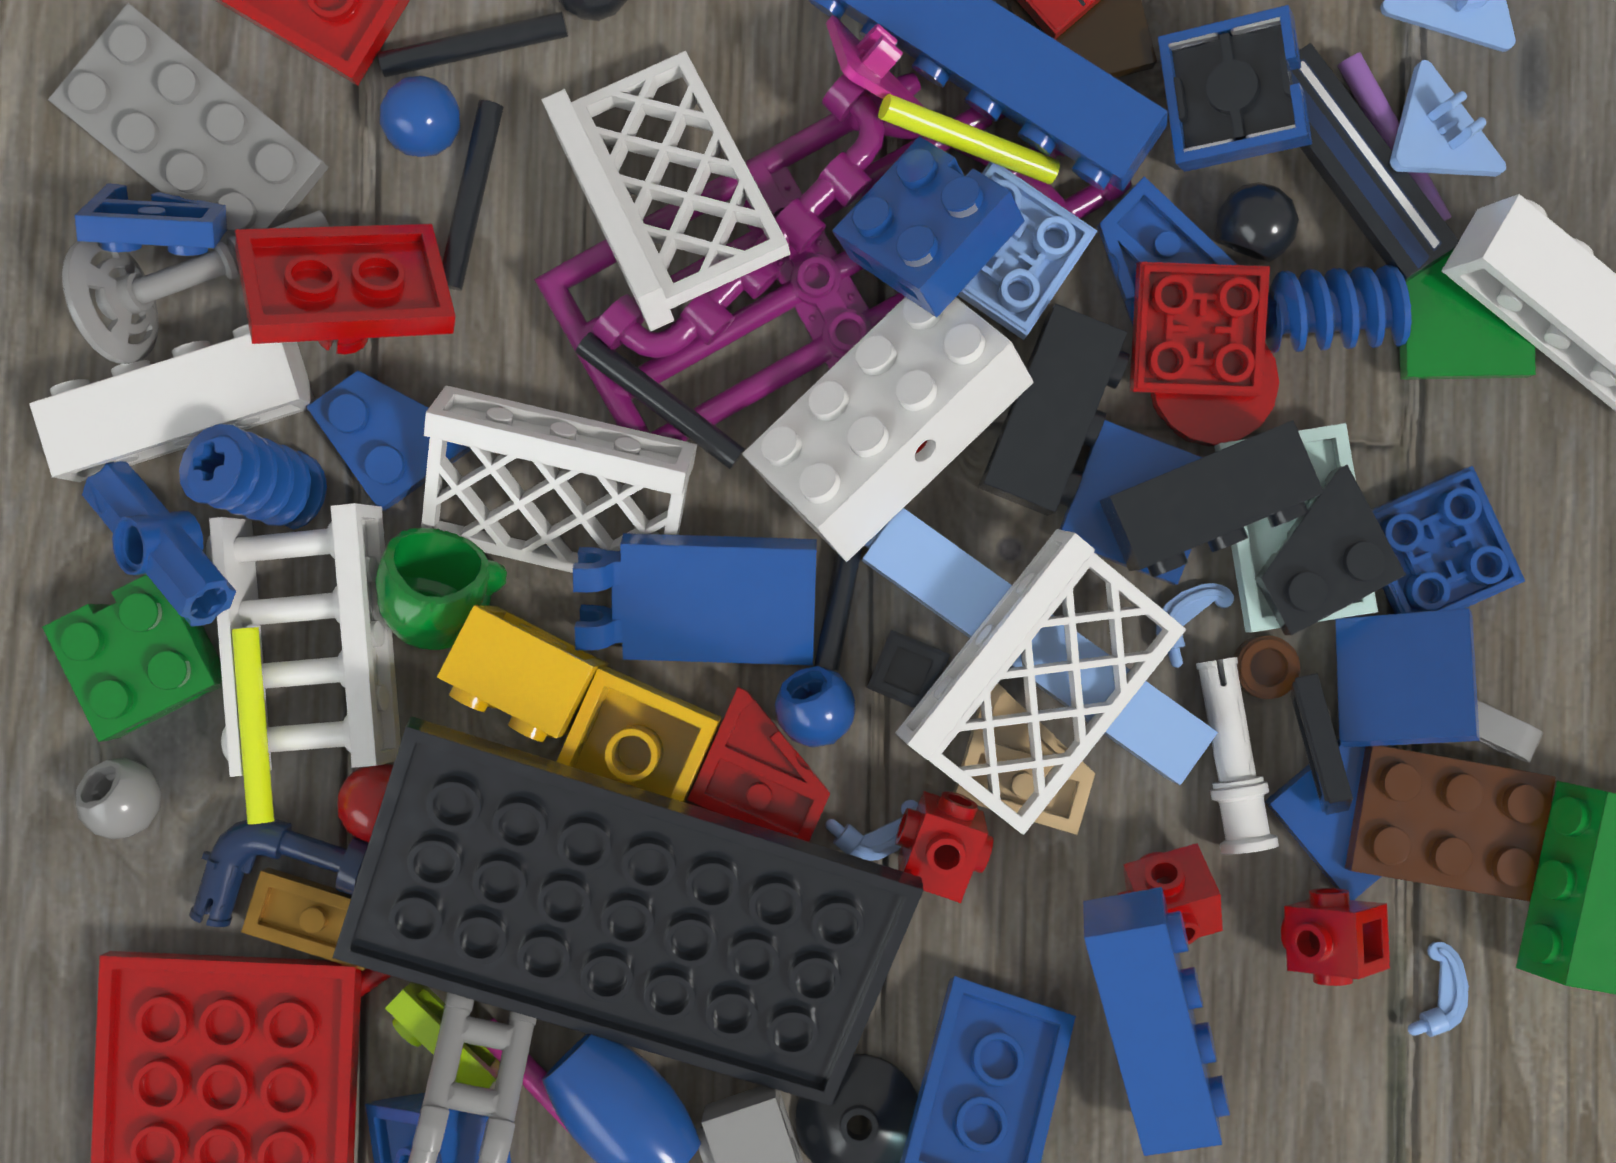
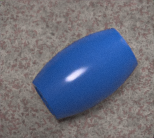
[542,1034,701,1163]

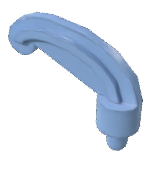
[1156,583,1234,668]
[825,799,918,861]
[1407,942,1469,1037]

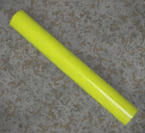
[878,94,1060,184]
[232,627,274,824]

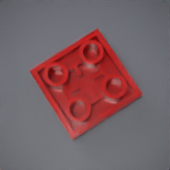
[1129,262,1270,396]

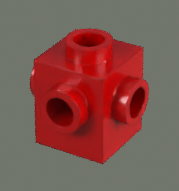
[895,791,994,903]
[1117,843,1223,945]
[1281,888,1390,986]

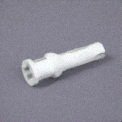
[1196,657,1279,855]

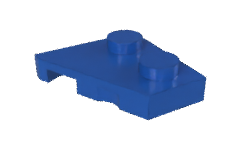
[1097,176,1236,327]
[75,183,227,256]
[306,370,472,511]

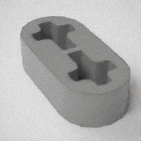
[1476,700,1543,762]

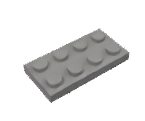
[48,3,329,246]

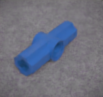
[82,461,236,627]

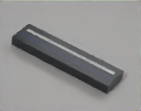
[1291,43,1459,282]

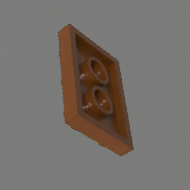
[1345,746,1556,902]

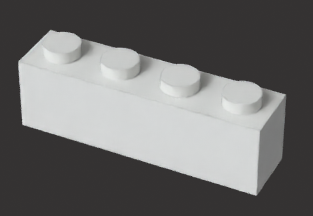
[1442,194,1616,411]
[29,324,315,482]

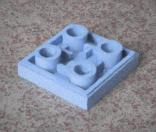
[958,162,1097,340]

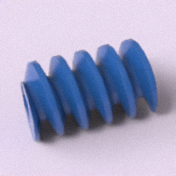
[1265,265,1412,353]
[179,424,327,530]

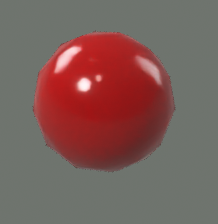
[337,764,393,842]

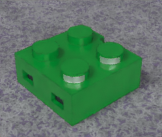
[42,574,222,742]

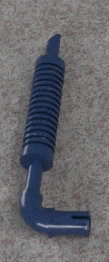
[189,819,369,927]

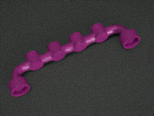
[592,74,885,358]

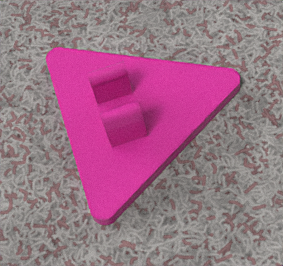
[826,15,924,107]

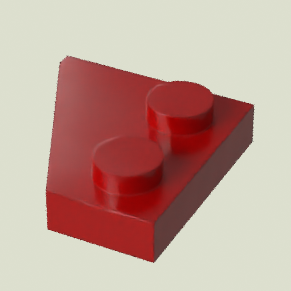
[688,686,830,842]

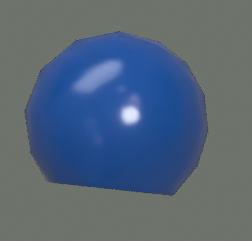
[380,76,460,157]
[775,666,856,748]

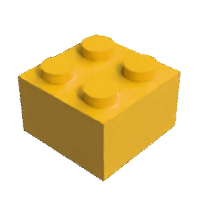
[437,605,609,742]
[556,666,722,802]

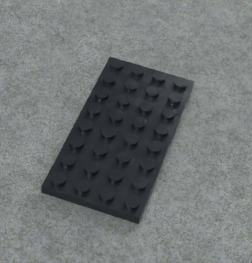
[332,716,924,1106]

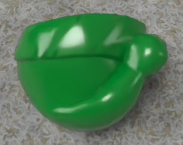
[376,528,507,650]

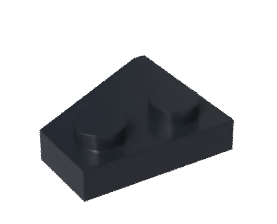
[1255,465,1406,635]

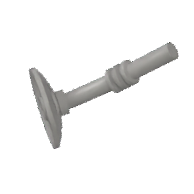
[62,210,329,364]

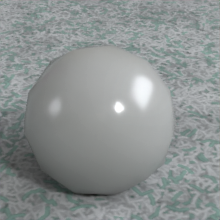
[76,758,161,840]

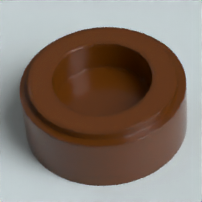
[1233,636,1300,699]

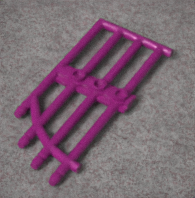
[534,72,1132,441]

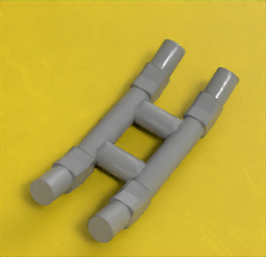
[408,992,537,1163]

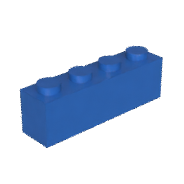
[1083,887,1230,1156]

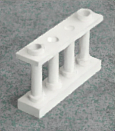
[206,503,401,777]

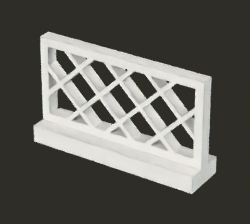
[541,51,790,331]
[421,386,697,573]
[895,529,1187,835]

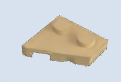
[954,683,1095,835]

